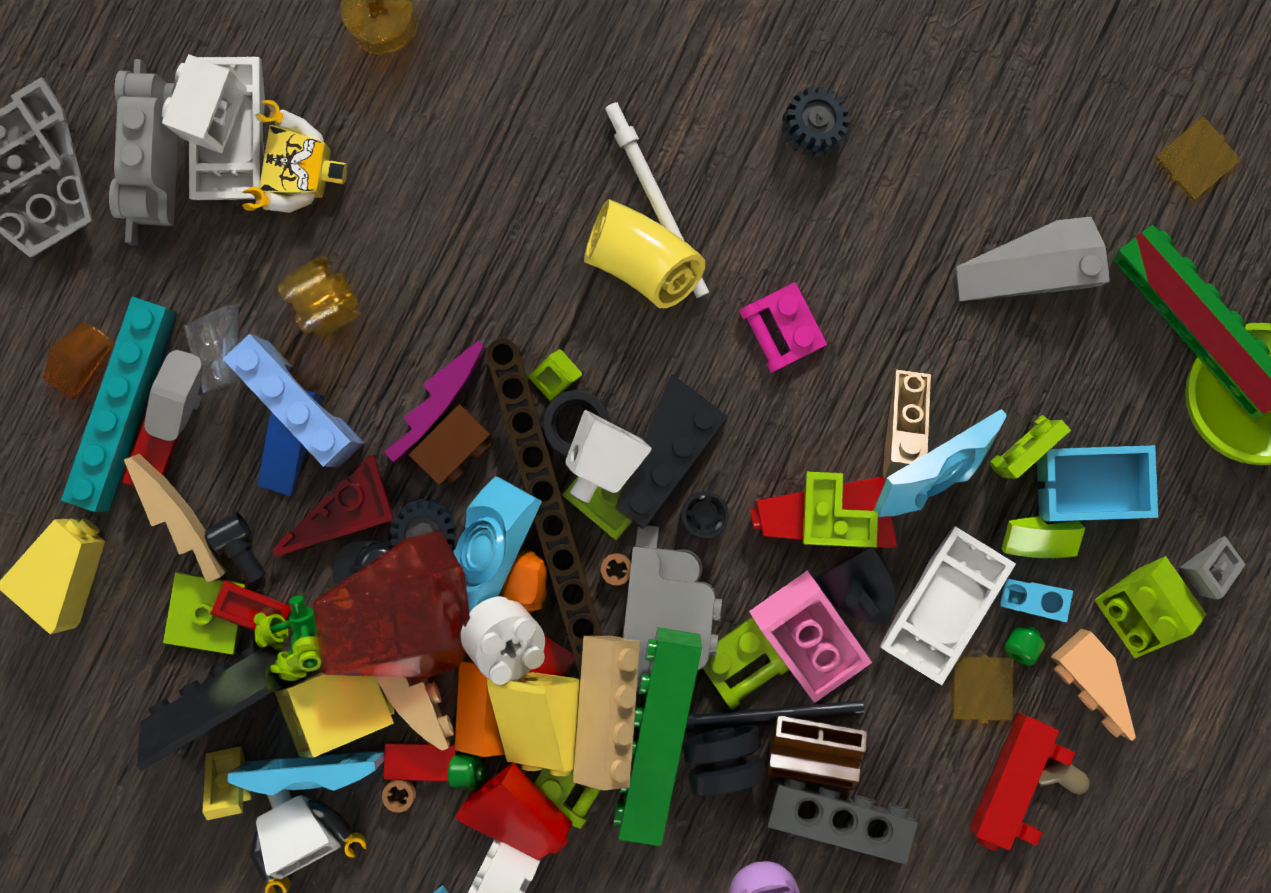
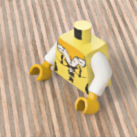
[242,100,347,213]

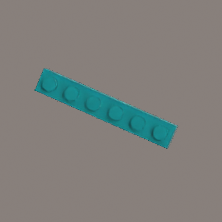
[61,297,178,512]

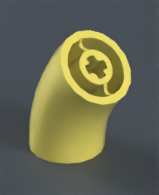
[584,199,705,308]

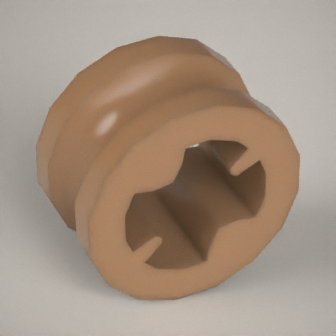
[601,553,631,585]
[382,780,416,813]

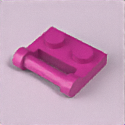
[739,282,827,373]

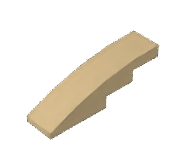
[124,454,227,582]

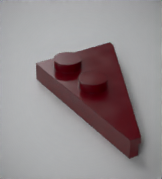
[272,455,394,557]

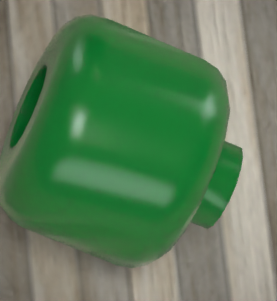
[1004,627,1045,666]
[447,753,486,791]

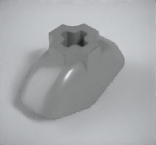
[144,350,202,441]

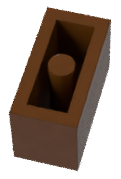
[409,404,493,485]

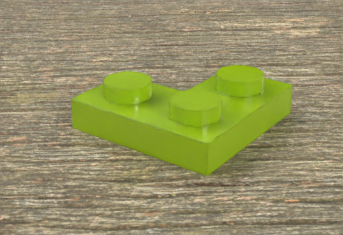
[802,472,878,547]

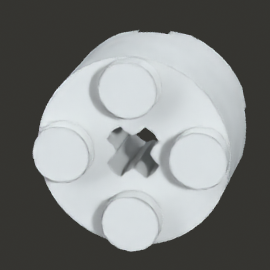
[461,596,545,685]
[468,839,540,893]

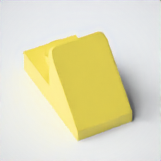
[202,746,252,820]

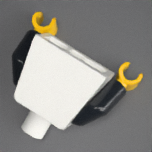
[250,789,366,893]

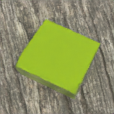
[528,349,582,402]

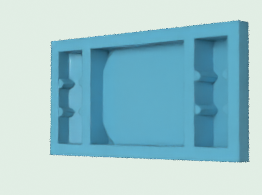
[874,409,1007,517]
[436,476,542,625]
[228,750,385,796]

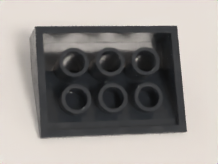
[137,644,291,771]

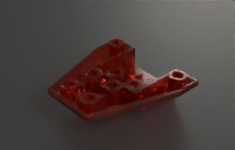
[313,530,470,678]

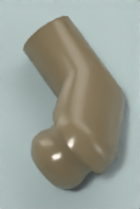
[1039,763,1090,795]

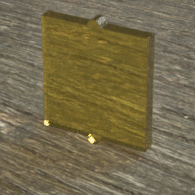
[1155,116,1241,201]
[953,654,1014,723]

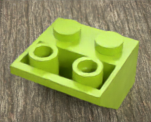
[1094,556,1207,658]

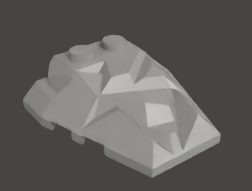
[0,77,93,258]

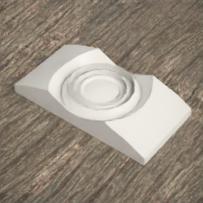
[189,57,265,200]
[880,526,1016,685]

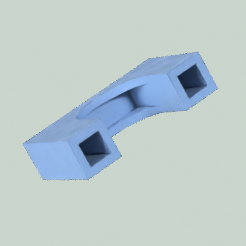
[223,334,365,468]

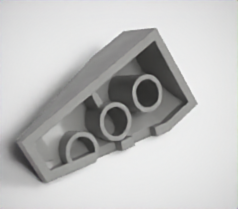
[955,217,1110,302]

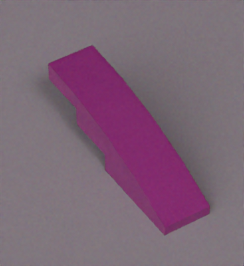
[384,340,486,463]

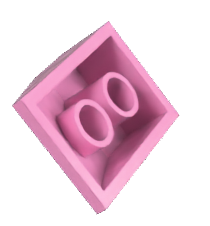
[749,571,872,703]

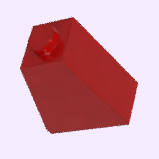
[455,763,573,860]

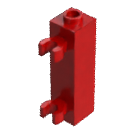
[969,712,1075,851]

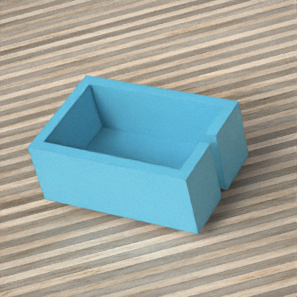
[1037,445,1158,521]

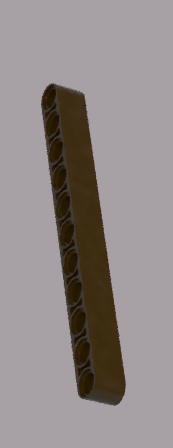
[486,338,603,678]

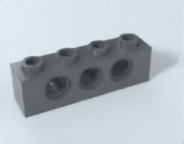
[765,778,918,865]

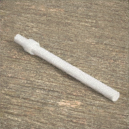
[605,102,709,298]

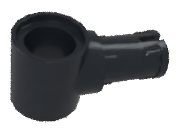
[205,511,266,585]

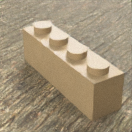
[573,636,640,790]

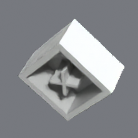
[162,54,247,154]

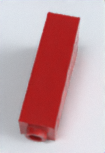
[750,476,897,548]

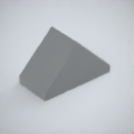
[1179,536,1246,600]

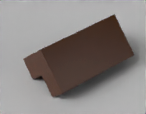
[767,716,867,790]

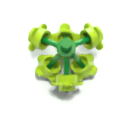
[254,590,357,681]

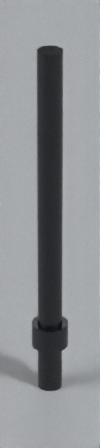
[685,700,864,733]

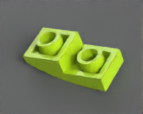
[1002,516,1085,558]

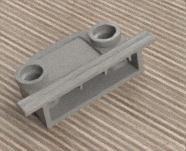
[109,59,178,245]
[623,526,722,706]

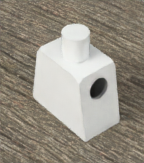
[566,410,652,503]

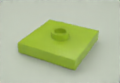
[163,572,248,655]

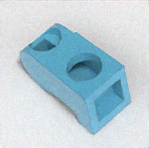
[1000,578,1073,622]

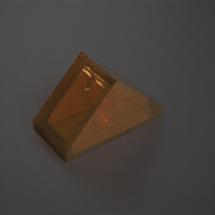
[43,322,115,399]

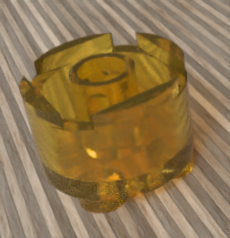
[341,0,418,55]
[278,254,361,338]

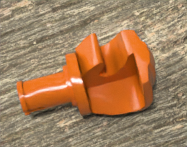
[500,549,550,615]

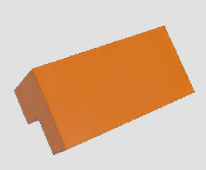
[455,660,505,757]

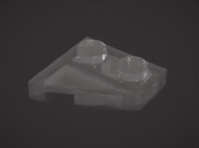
[183,304,239,393]

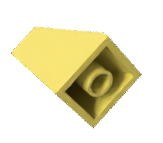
[0,518,105,634]
[274,656,394,758]
[487,672,580,776]

